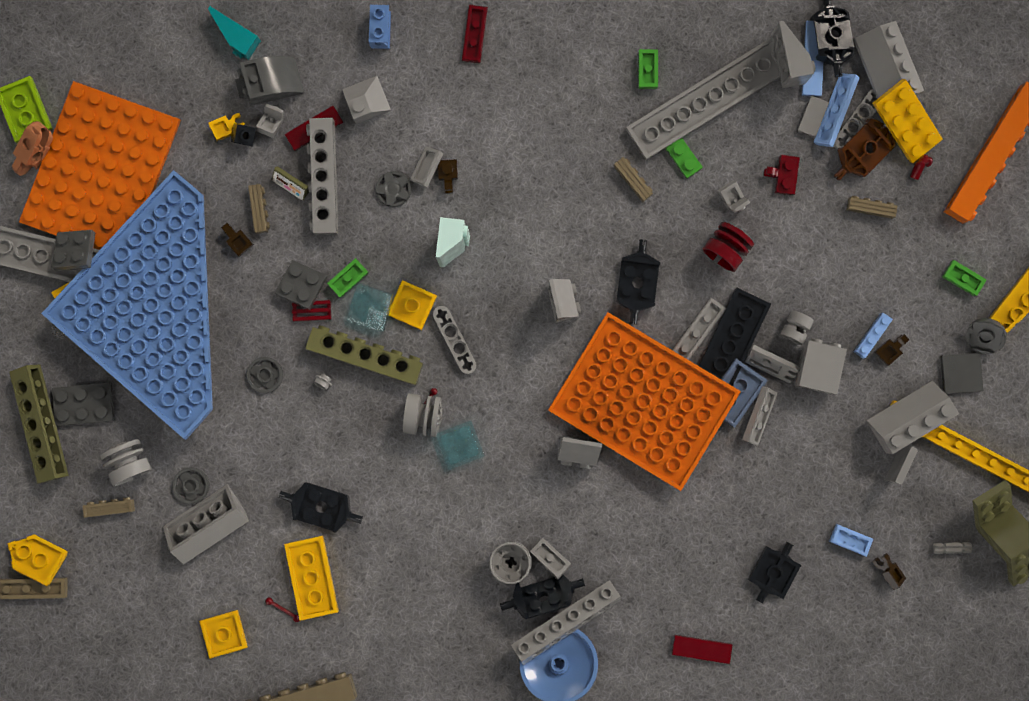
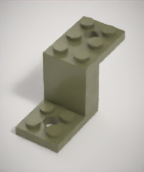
[972,480,1029,587]

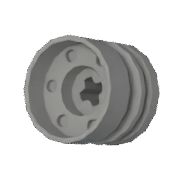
[403,393,443,437]
[100,439,152,487]
[490,542,532,584]

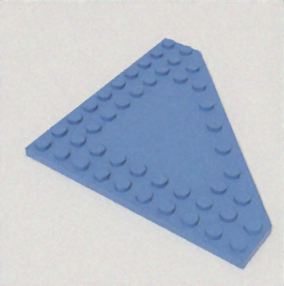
[41,170,213,440]

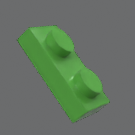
[638,49,658,89]
[665,138,703,179]
[327,258,369,298]
[942,260,986,297]

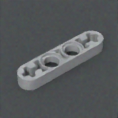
[834,89,876,150]
[433,306,476,374]

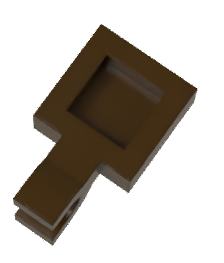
[438,159,458,193]
[221,223,254,257]
[874,334,910,366]
[872,553,906,590]

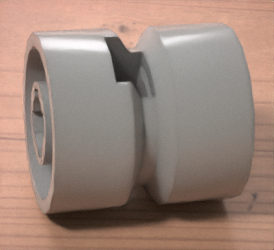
[780,310,814,345]

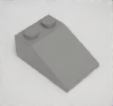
[771,21,815,88]
[547,279,581,323]
[557,437,602,469]

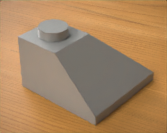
[342,76,391,124]

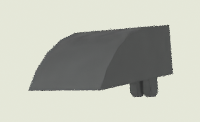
[235,56,304,106]

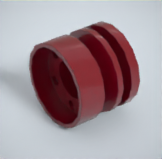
[702,222,754,272]

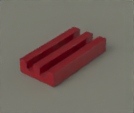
[292,300,332,322]

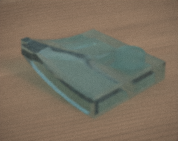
[347,283,393,332]

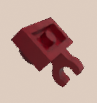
[764,155,800,195]

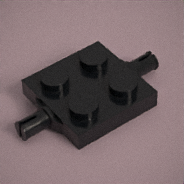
[748,541,801,604]

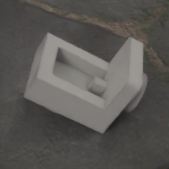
[256,104,283,138]
[718,180,750,213]

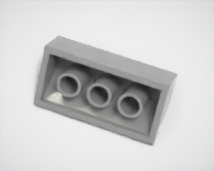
[853,21,924,99]
[866,381,959,454]
[163,484,249,564]

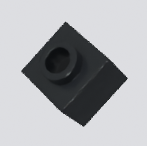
[230,123,256,147]

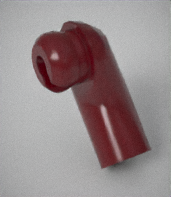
[909,155,933,180]

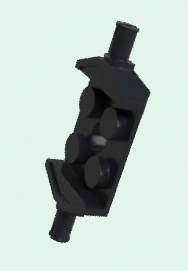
[810,0,855,78]
[616,239,660,325]
[278,482,363,533]
[500,575,585,619]

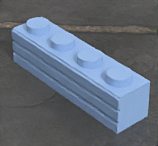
[853,313,893,359]

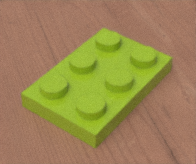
[0,76,53,144]

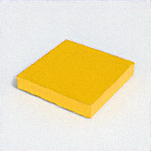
[387,280,437,330]
[199,610,248,659]

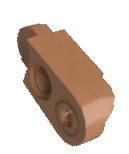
[12,121,53,176]

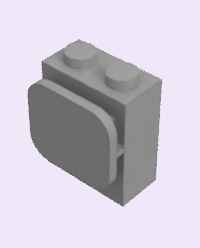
[795,338,847,395]

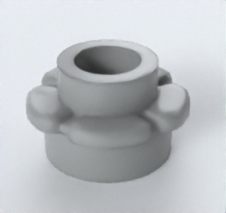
[314,374,332,391]

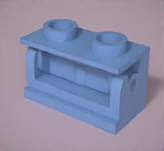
[369,5,391,49]

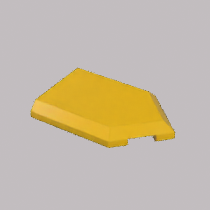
[7,534,68,586]

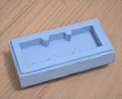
[829,524,873,557]

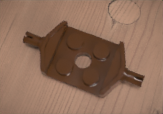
[834,119,895,181]

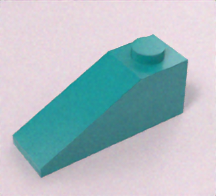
[208,6,261,60]

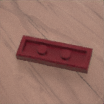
[462,5,488,63]
[285,106,343,151]
[672,634,733,664]

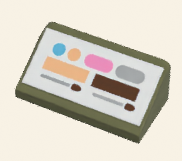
[272,166,309,201]

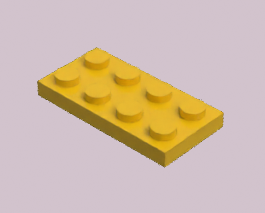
[872,79,943,163]
[284,535,339,621]

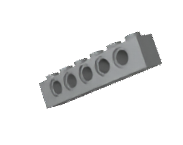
[306,118,338,235]
[511,580,621,665]

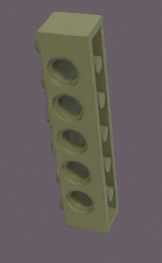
[305,325,424,386]
[9,364,69,484]

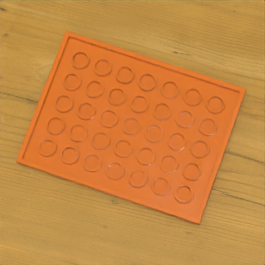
[19,81,181,250]
[548,312,741,491]

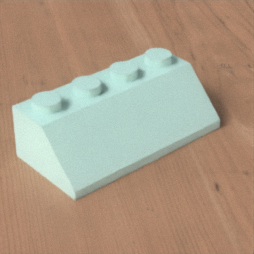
[436,217,470,267]

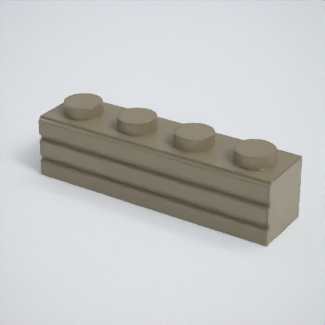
[614,157,653,202]
[248,184,270,234]
[846,196,898,219]
[83,497,135,518]

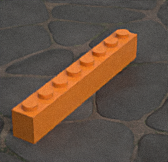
[944,81,1029,224]

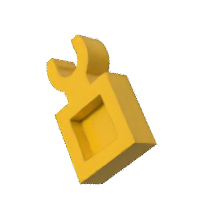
[208,113,245,141]

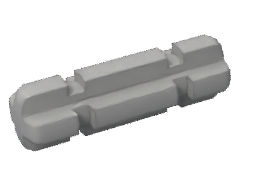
[933,542,972,554]

